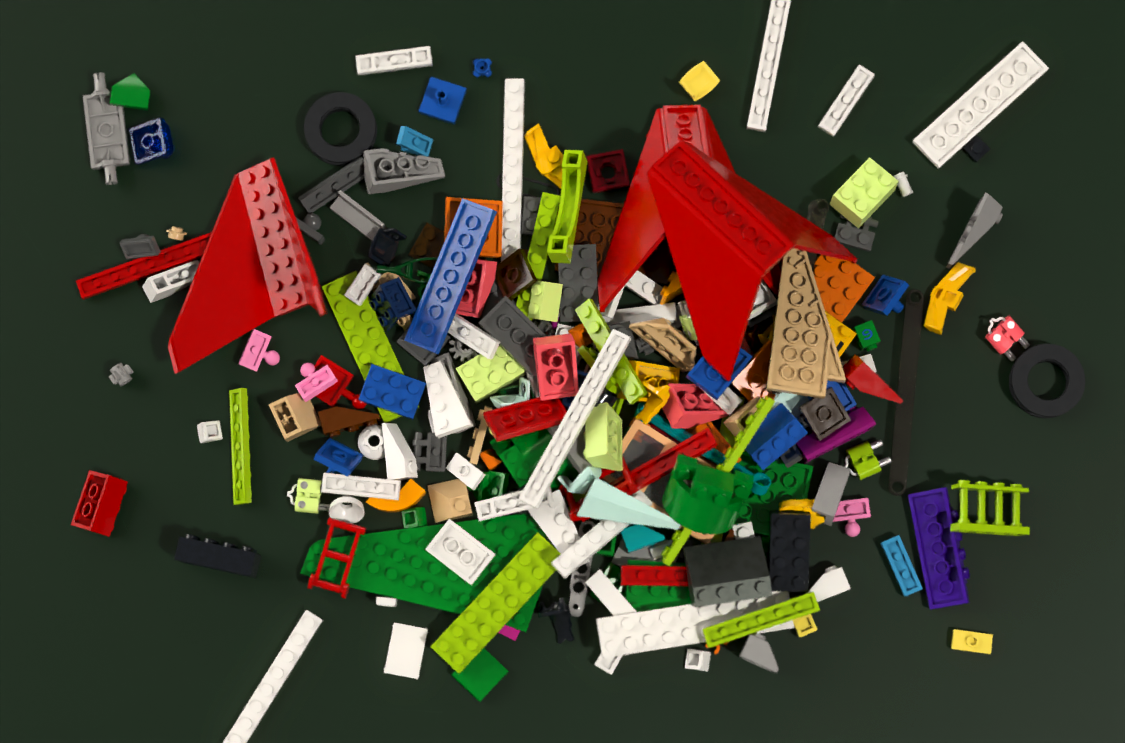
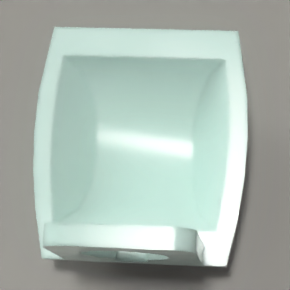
[490,377,530,408]
[557,466,602,494]

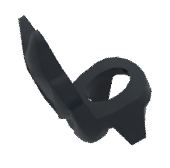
[538,598,574,644]

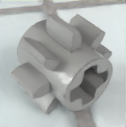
[109,363,134,386]

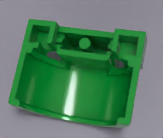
[489,428,579,492]
[662,454,754,534]

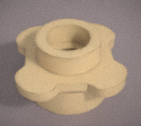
[166,226,187,240]

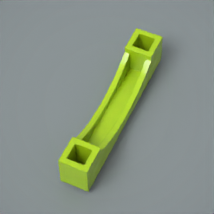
[547,150,588,264]

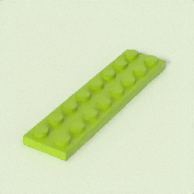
[322,271,419,423]
[431,532,561,674]

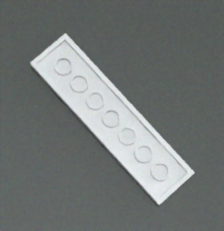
[912,42,1049,169]

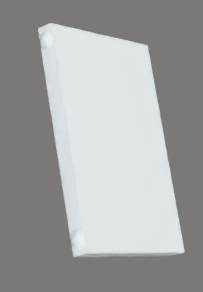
[384,623,428,679]

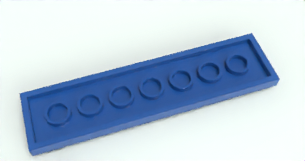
[404,198,497,354]

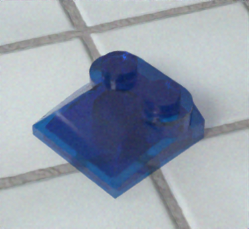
[129,118,174,165]

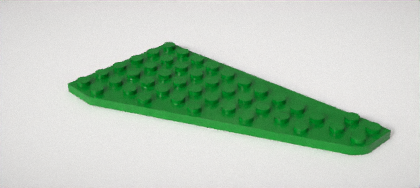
[300,514,556,633]

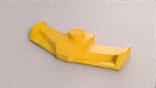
[524,124,564,189]
[923,262,976,335]

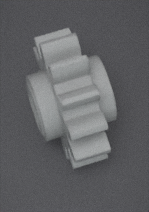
[449,336,478,363]

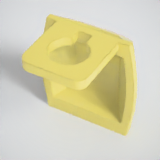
[679,61,720,101]

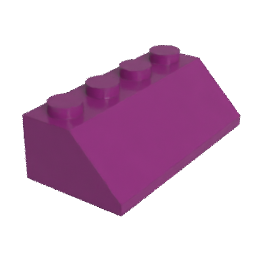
[795,406,876,464]

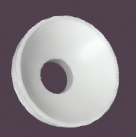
[358,425,385,460]
[329,495,364,524]

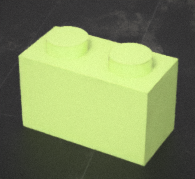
[528,280,563,322]

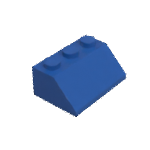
[745,403,808,470]

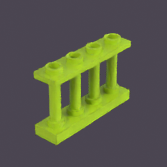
[950,480,1030,536]

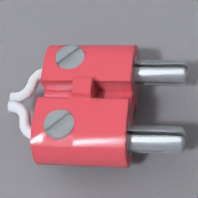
[985,315,1030,361]

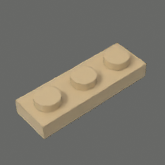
[467,406,492,465]

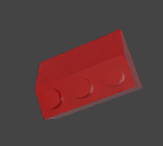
[71,470,128,537]

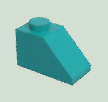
[621,524,665,553]

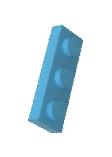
[881,535,923,597]

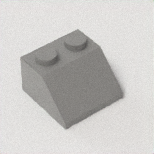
[739,633,778,673]

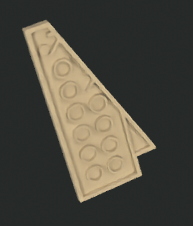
[766,248,846,399]

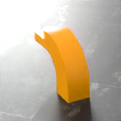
[366,478,427,512]

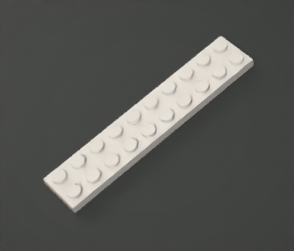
[596,591,794,658]

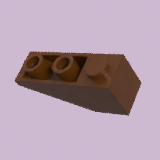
[318,406,381,438]

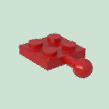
[314,355,367,409]

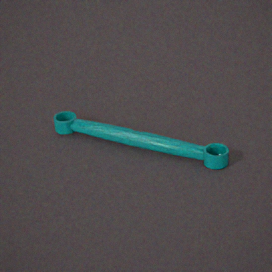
[634,402,771,495]

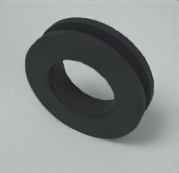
[304,92,377,166]
[1009,344,1085,418]

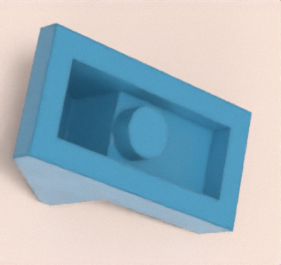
[396,126,433,157]

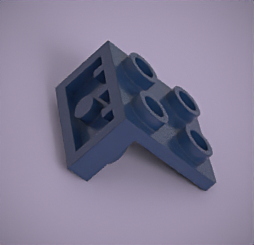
[369,277,417,331]

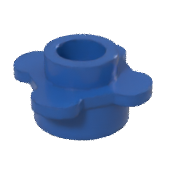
[473,59,492,77]

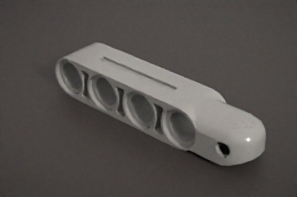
[569,521,596,617]

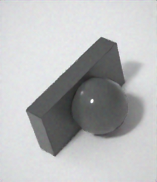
[296,213,325,245]
[120,234,161,259]

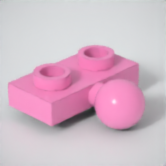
[238,329,280,372]
[295,363,338,402]
[833,498,871,537]

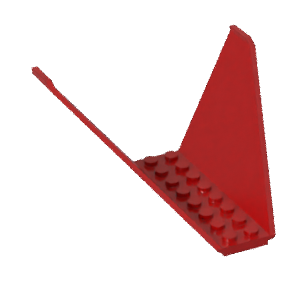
[597,105,781,312]
[647,140,857,382]
[168,158,326,374]

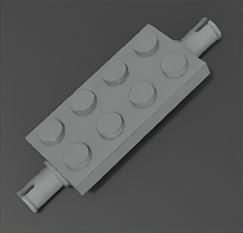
[83,73,130,185]

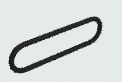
[496,173,560,198]

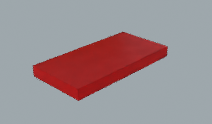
[483,397,567,442]

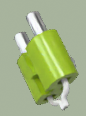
[843,439,891,480]

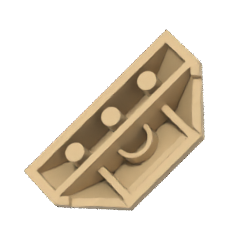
[629,318,696,372]

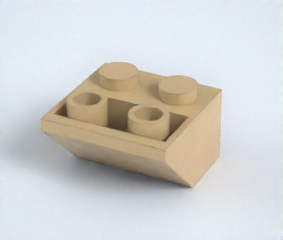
[269,393,322,442]

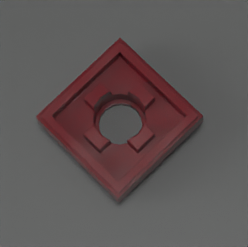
[586,149,630,194]

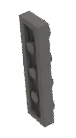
[298,156,364,214]

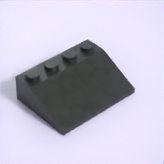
[683,536,772,607]

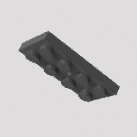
[558,244,598,322]
[478,296,547,377]

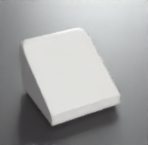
[197,420,223,443]
[685,649,711,671]

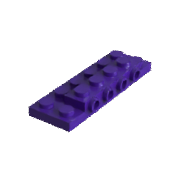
[908,487,970,610]

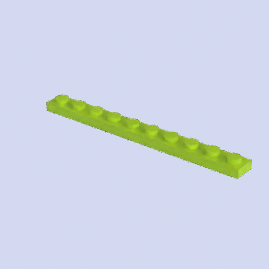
[661,395,775,566]

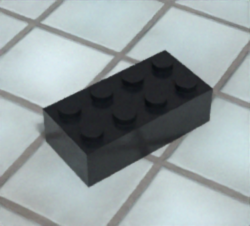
[768,510,811,592]
[174,534,261,578]

